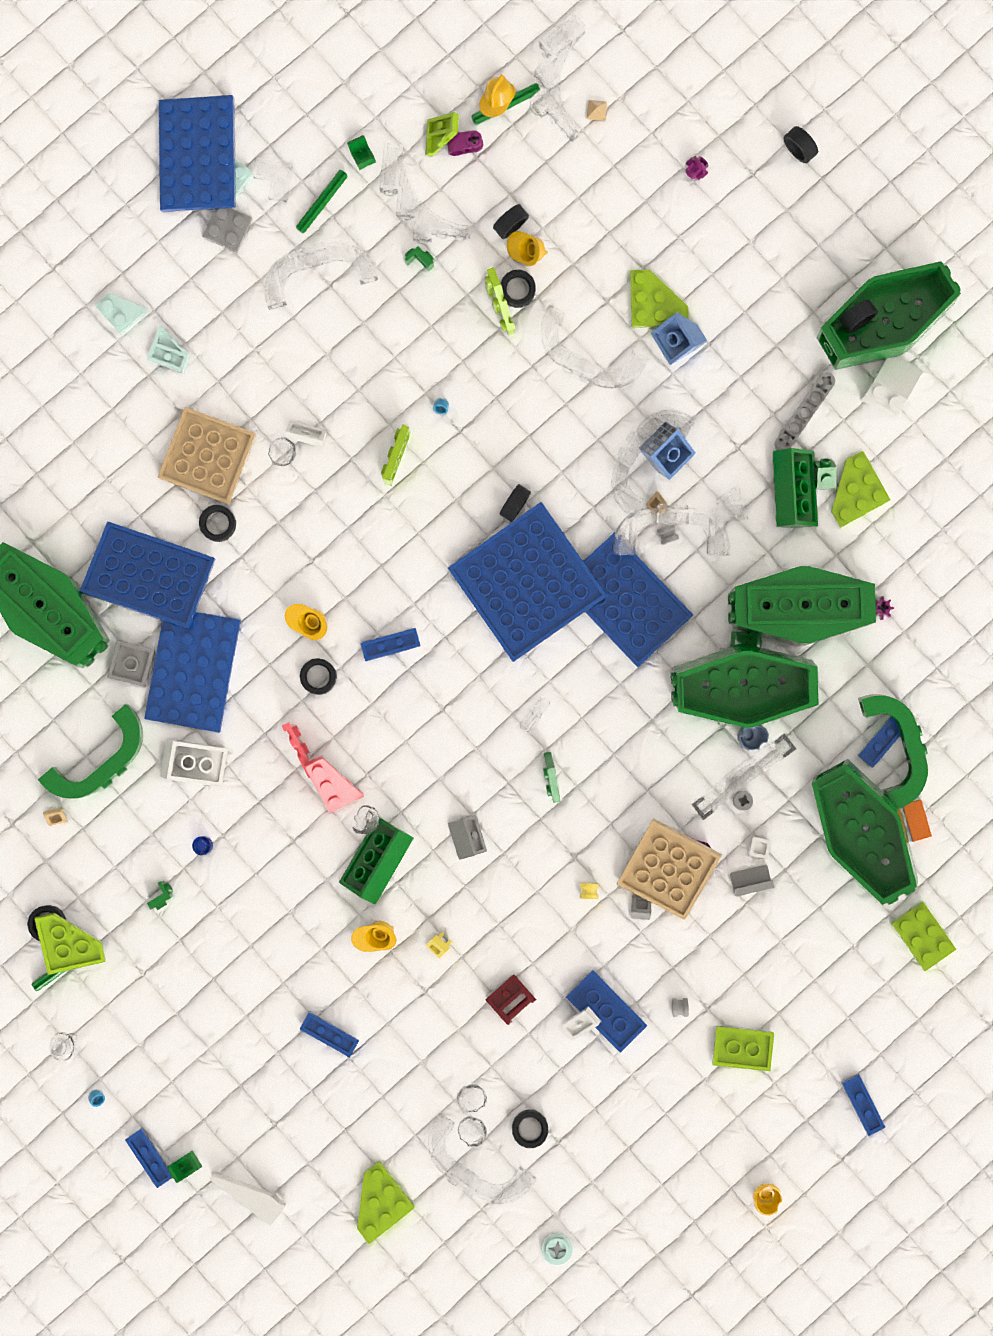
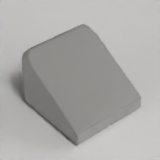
[631,895,651,920]

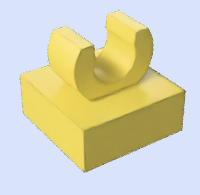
[425,932,451,958]

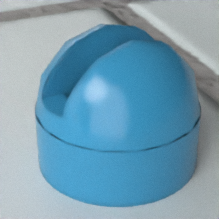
[433,398,449,415]
[88,1089,105,1107]

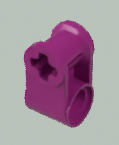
[447,130,484,156]

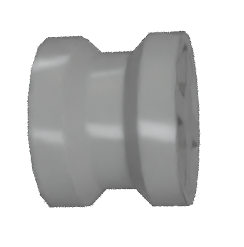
[656,524,679,545]
[732,791,753,811]
[672,998,689,1018]

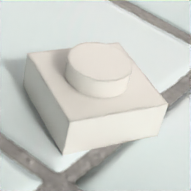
[748,836,772,860]

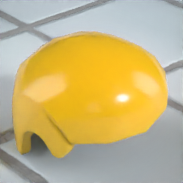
[752,1183,782,1216]

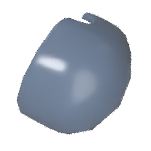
[737,725,769,750]

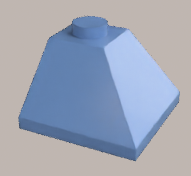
[651,313,707,365]

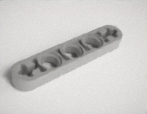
[774,372,836,450]

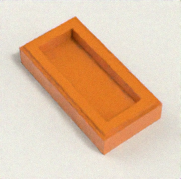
[902,799,932,842]

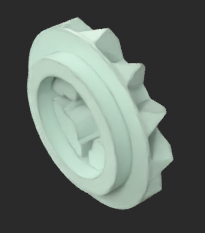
[542,1233,573,1265]

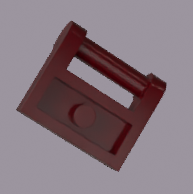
[485,974,537,1025]

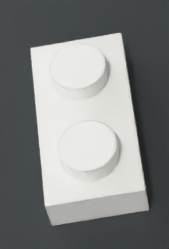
[284,421,327,447]
[561,1006,601,1041]

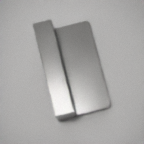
[448,815,487,860]
[730,865,775,897]

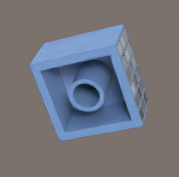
[639,421,696,480]

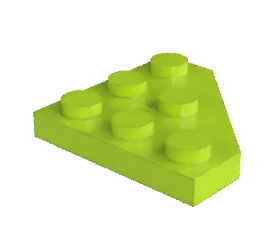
[484,267,515,335]
[630,270,689,328]
[831,451,891,528]
[35,913,106,975]
[357,1160,415,1244]

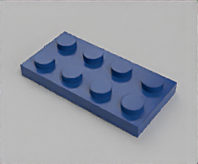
[566,970,648,1053]

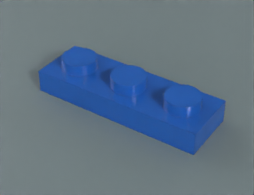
[360,628,421,662]
[857,716,900,768]
[300,1011,359,1058]
[841,1074,886,1136]
[125,1128,172,1188]

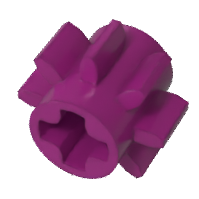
[685,156,709,180]
[875,596,894,620]

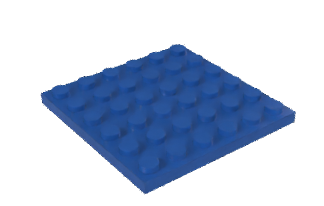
[448,502,607,662]

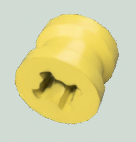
[579,883,599,899]

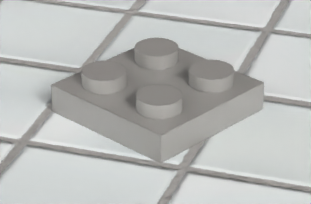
[202,208,253,253]
[107,640,155,687]

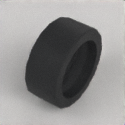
[783,126,819,163]
[493,204,529,239]
[501,269,536,308]
[840,299,878,334]
[499,484,531,522]
[199,505,236,542]
[299,658,337,695]
[27,905,66,941]
[512,1110,548,1148]

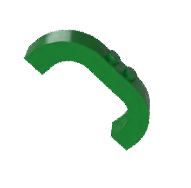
[858,694,928,808]
[38,704,143,799]

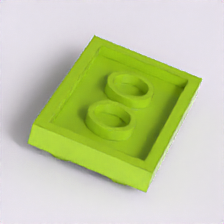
[381,424,411,486]
[891,901,957,971]
[712,1026,774,1072]

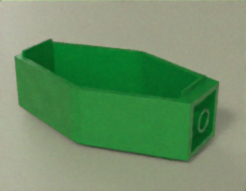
[816,261,961,370]
[0,542,110,668]
[728,566,876,646]
[670,644,819,728]
[812,759,918,905]

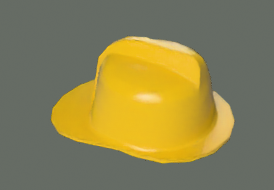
[479,74,516,118]
[507,231,548,266]
[284,604,327,640]
[351,920,397,952]

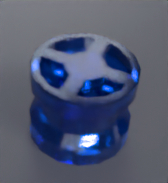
[192,836,213,855]

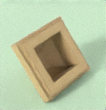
[587,100,607,121]
[645,491,668,518]
[43,807,68,826]

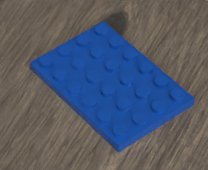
[159,95,236,212]
[80,521,216,630]
[584,532,693,668]
[144,612,241,733]

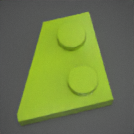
[425,112,459,157]

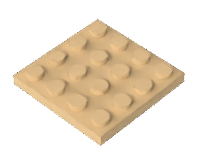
[157,407,257,505]
[617,818,722,920]

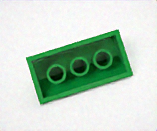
[772,448,818,528]
[339,816,414,905]

